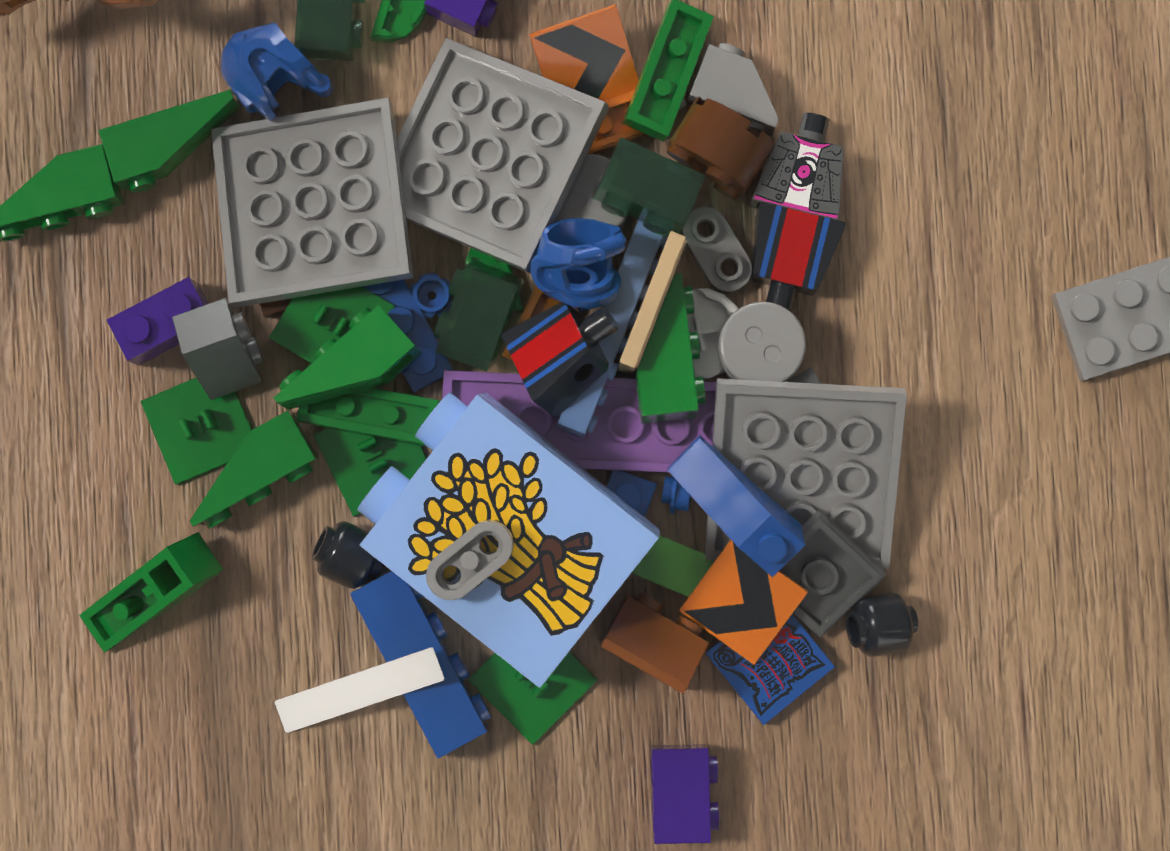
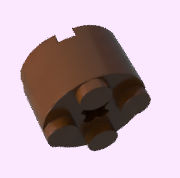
[666,97,775,201]

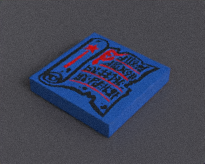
[704,614,835,725]

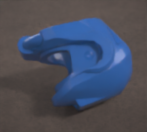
[221,22,333,121]
[530,218,627,312]

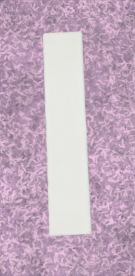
[275,647,445,733]

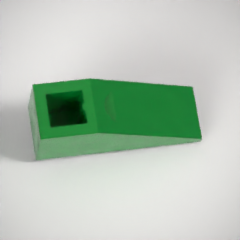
[0,144,125,242]
[636,273,706,424]
[273,305,422,410]
[190,410,319,529]

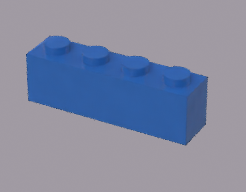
[350,571,492,759]

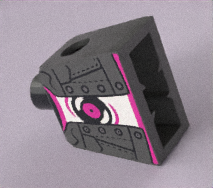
[749,113,843,220]

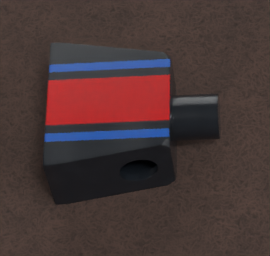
[751,201,846,313]
[501,303,619,417]

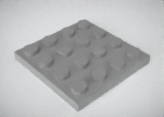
[397,38,609,273]
[211,97,413,308]
[704,378,907,569]

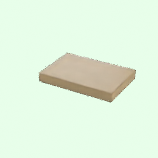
[618,231,687,376]

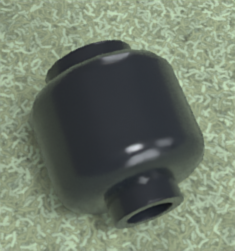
[312,521,383,589]
[845,592,918,657]

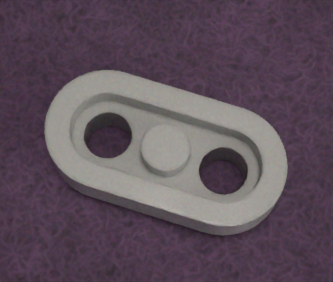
[682,207,752,293]
[426,520,514,600]

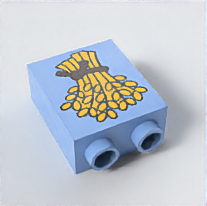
[357,392,660,688]

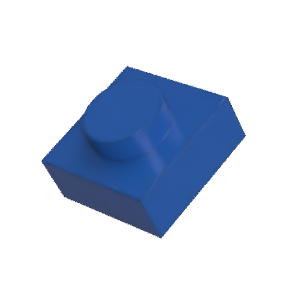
[607,470,657,517]

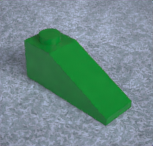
[98,89,240,193]
[79,532,224,653]

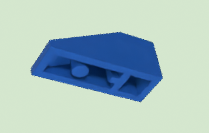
[668,435,805,577]

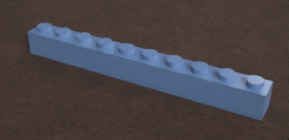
[557,162,690,439]

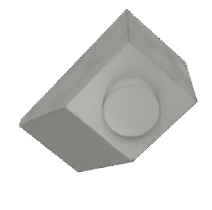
[688,43,779,136]

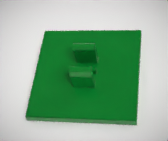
[269,287,395,364]
[140,378,252,485]
[313,428,427,517]
[468,651,598,745]

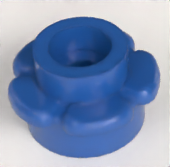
[410,273,454,318]
[662,476,692,514]

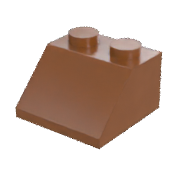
[600,592,709,694]

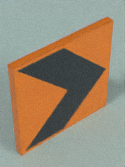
[529,4,639,101]
[679,539,808,665]

